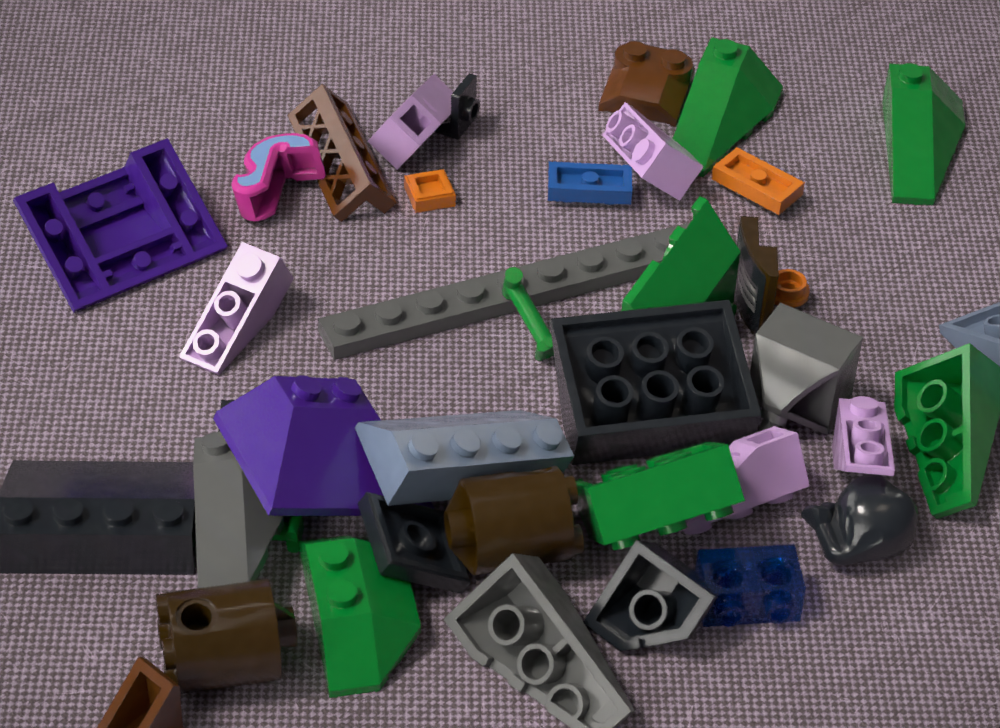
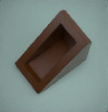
[97,656,183,728]

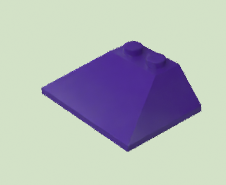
[13,138,228,313]
[213,375,435,516]

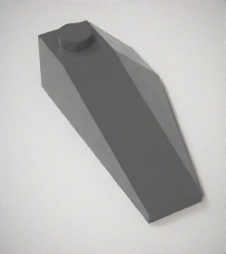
[193,432,285,588]
[444,553,635,728]

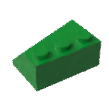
[621,196,741,316]
[575,442,745,550]

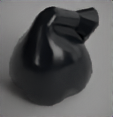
[801,474,918,566]

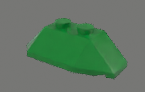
[299,535,421,698]

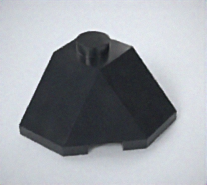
[583,540,718,651]

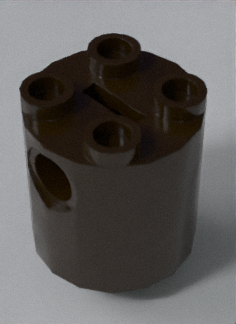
[444,466,584,576]
[155,579,298,694]

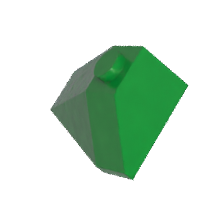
[673,37,783,177]
[882,63,966,206]
[894,343,1000,519]

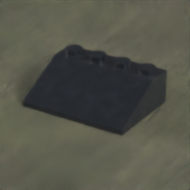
[550,300,762,465]
[0,460,197,575]

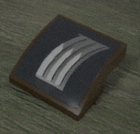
[734,216,779,336]

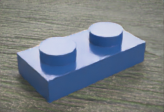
[548,161,632,205]

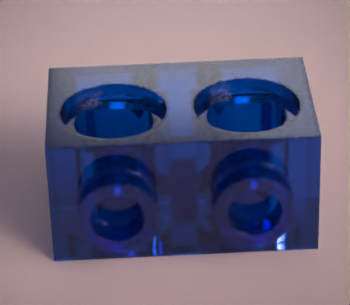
[695,544,806,627]

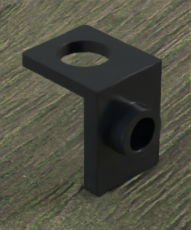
[434,73,480,140]

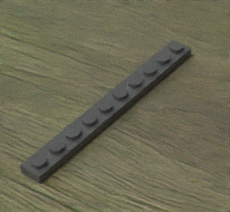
[318,222,690,360]

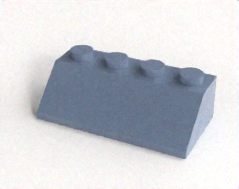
[355,410,574,506]

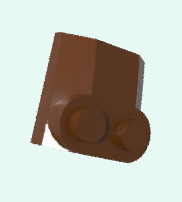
[598,41,695,127]

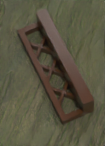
[287,84,396,222]

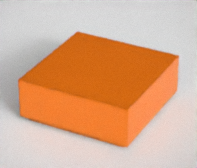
[404,169,456,213]

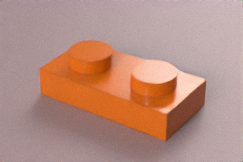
[711,147,805,215]

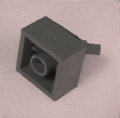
[750,302,863,435]

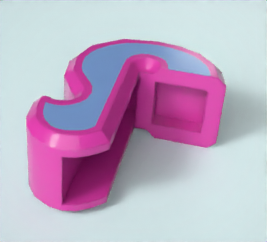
[231,133,326,222]

